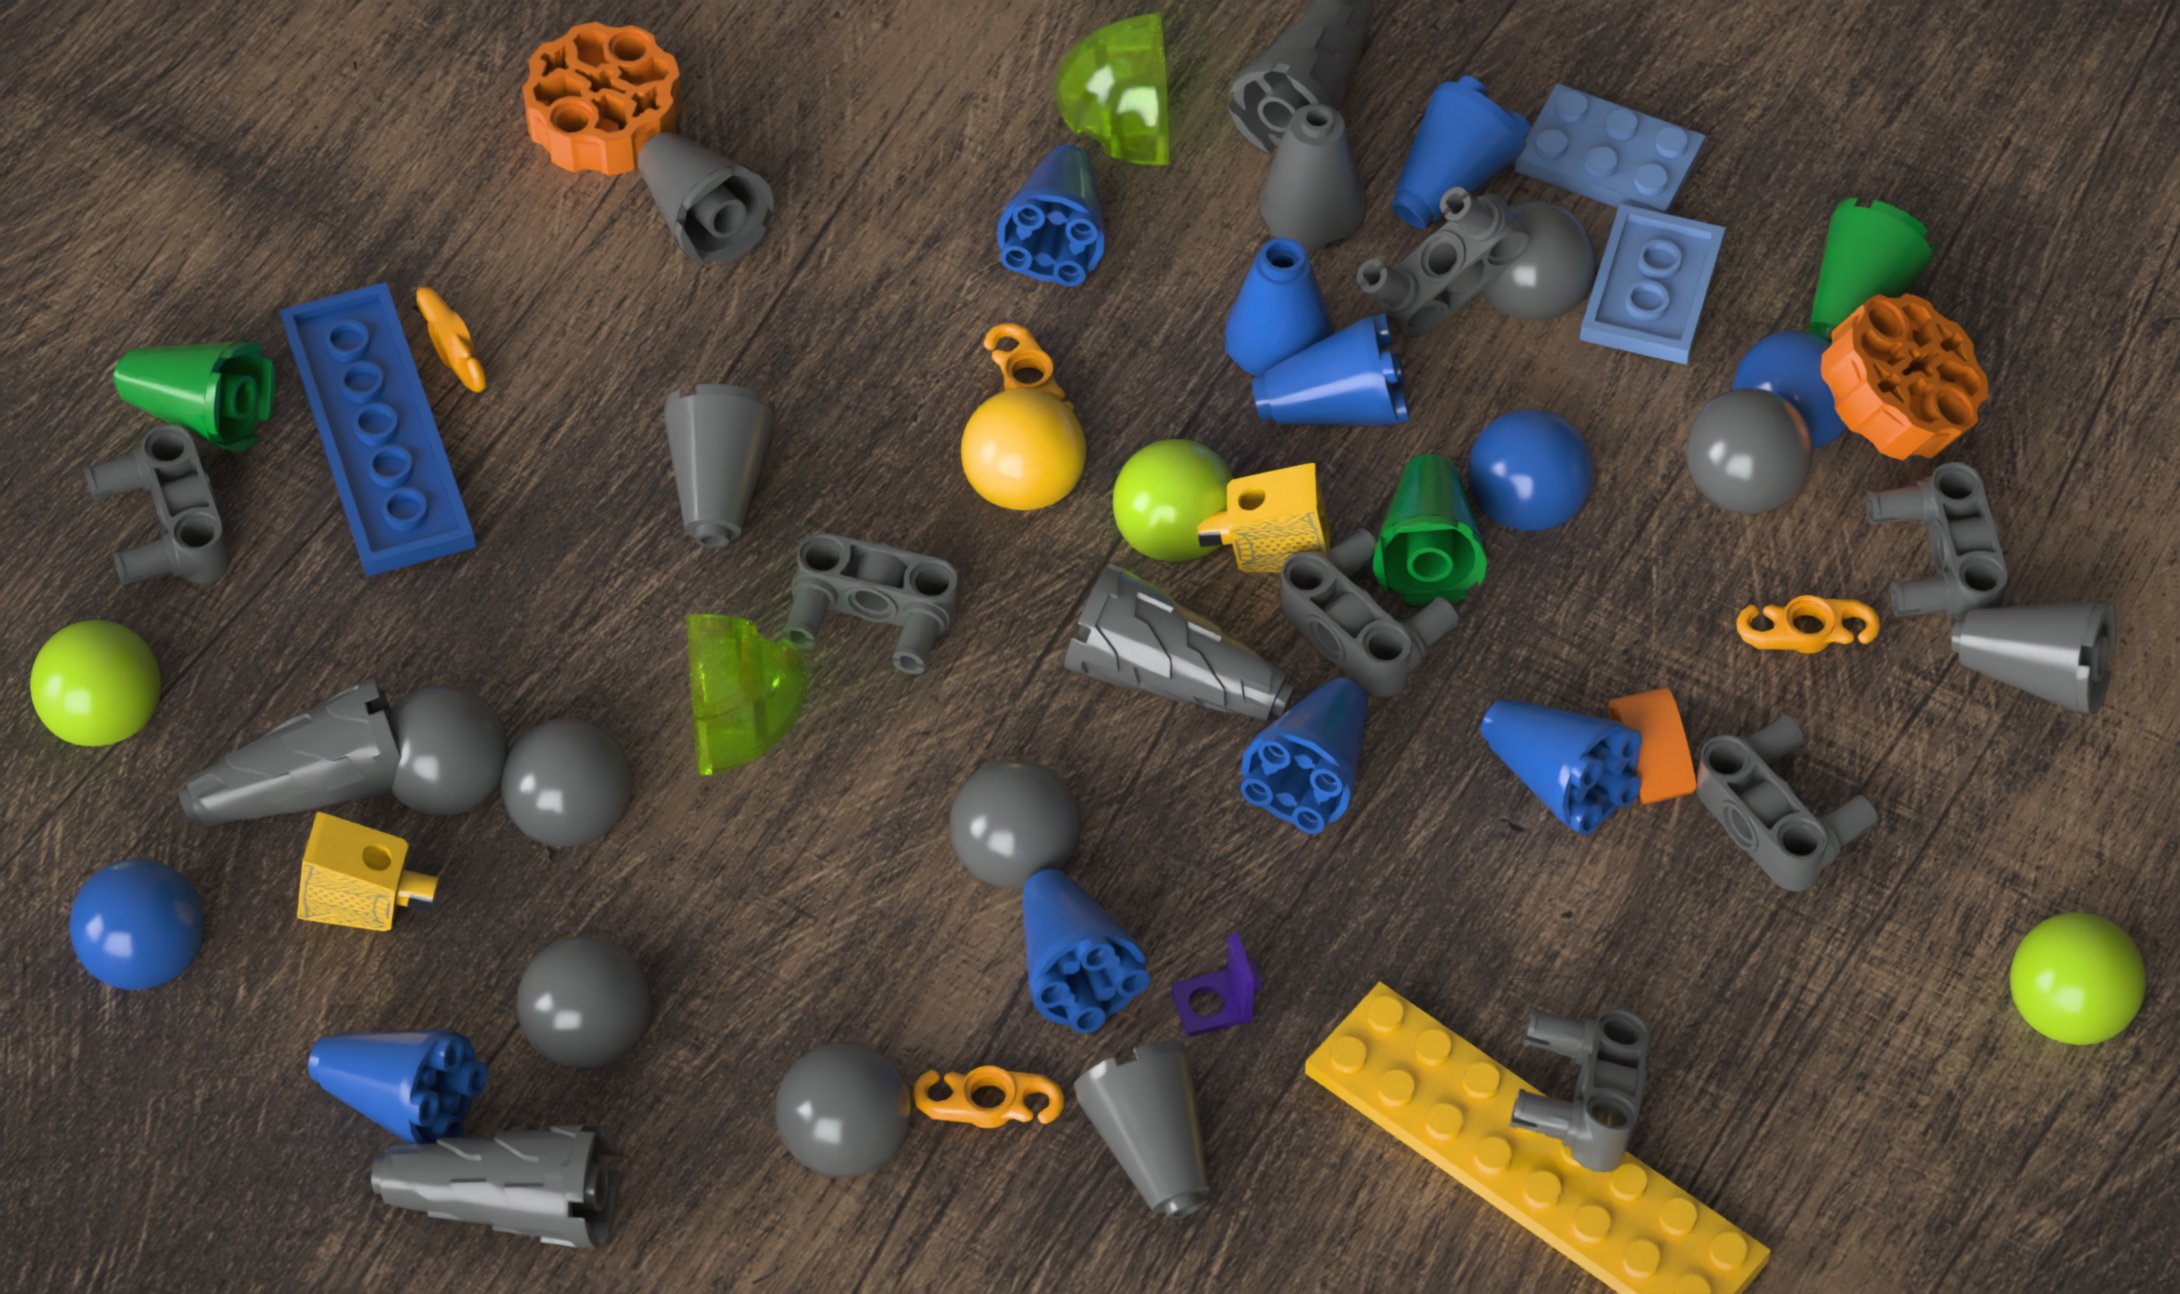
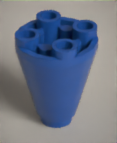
[1390,75,1530,230]
[997,145,1106,287]
[1224,237,1335,377]
[1252,313,1411,427]
[1240,678,1368,834]
[1481,699,1642,836]
[1022,869,1150,1033]
[309,1029,488,1144]

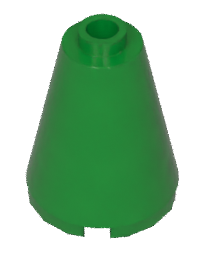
[1808,198,1937,342]
[114,340,276,452]
[1373,454,1487,607]

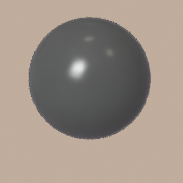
[1481,202,1596,320]
[1686,388,1813,514]
[387,685,508,816]
[501,718,632,847]
[949,759,1081,889]
[516,935,652,1068]
[775,1042,912,1177]

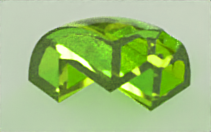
[1054,13,1169,165]
[686,614,808,776]

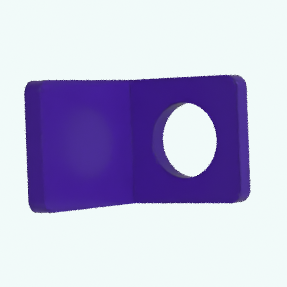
[1171,932,1262,1037]

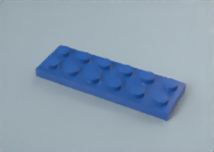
[280,282,476,577]

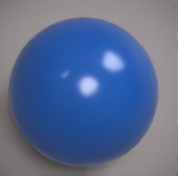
[1732,330,1847,449]
[1468,408,1594,531]
[70,858,205,990]

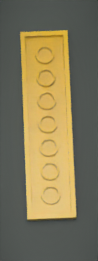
[1305,981,1771,1294]

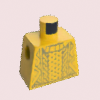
[1197,463,1330,573]
[297,812,439,931]

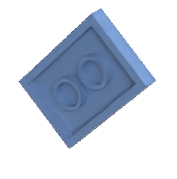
[1514,83,1706,215]
[1580,203,1726,365]

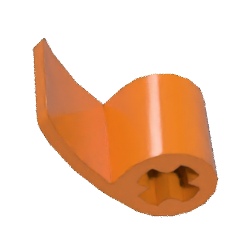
[1608,687,1697,805]

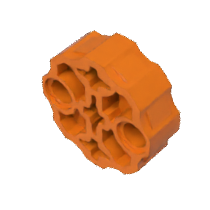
[522,22,683,176]
[1821,293,1988,461]

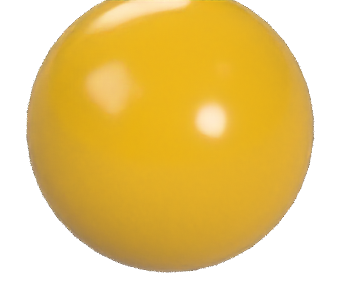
[961,388,1086,510]

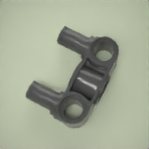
[1356,187,1529,338]
[84,424,230,588]
[1866,462,2008,620]
[1280,528,1459,697]
[782,533,959,674]
[1696,715,1878,891]
[1509,1007,1649,1172]

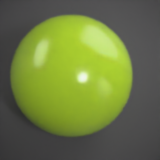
[1112,439,1234,562]
[30,620,162,746]
[2010,912,2146,1045]

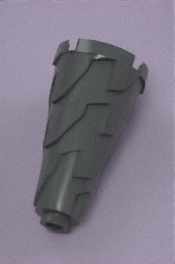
[1228,0,1374,154]
[1064,562,1295,722]
[178,677,401,828]
[371,1124,619,1248]

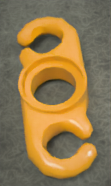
[416,287,486,393]
[983,322,1074,411]
[1736,595,1880,654]
[912,1066,1065,1128]

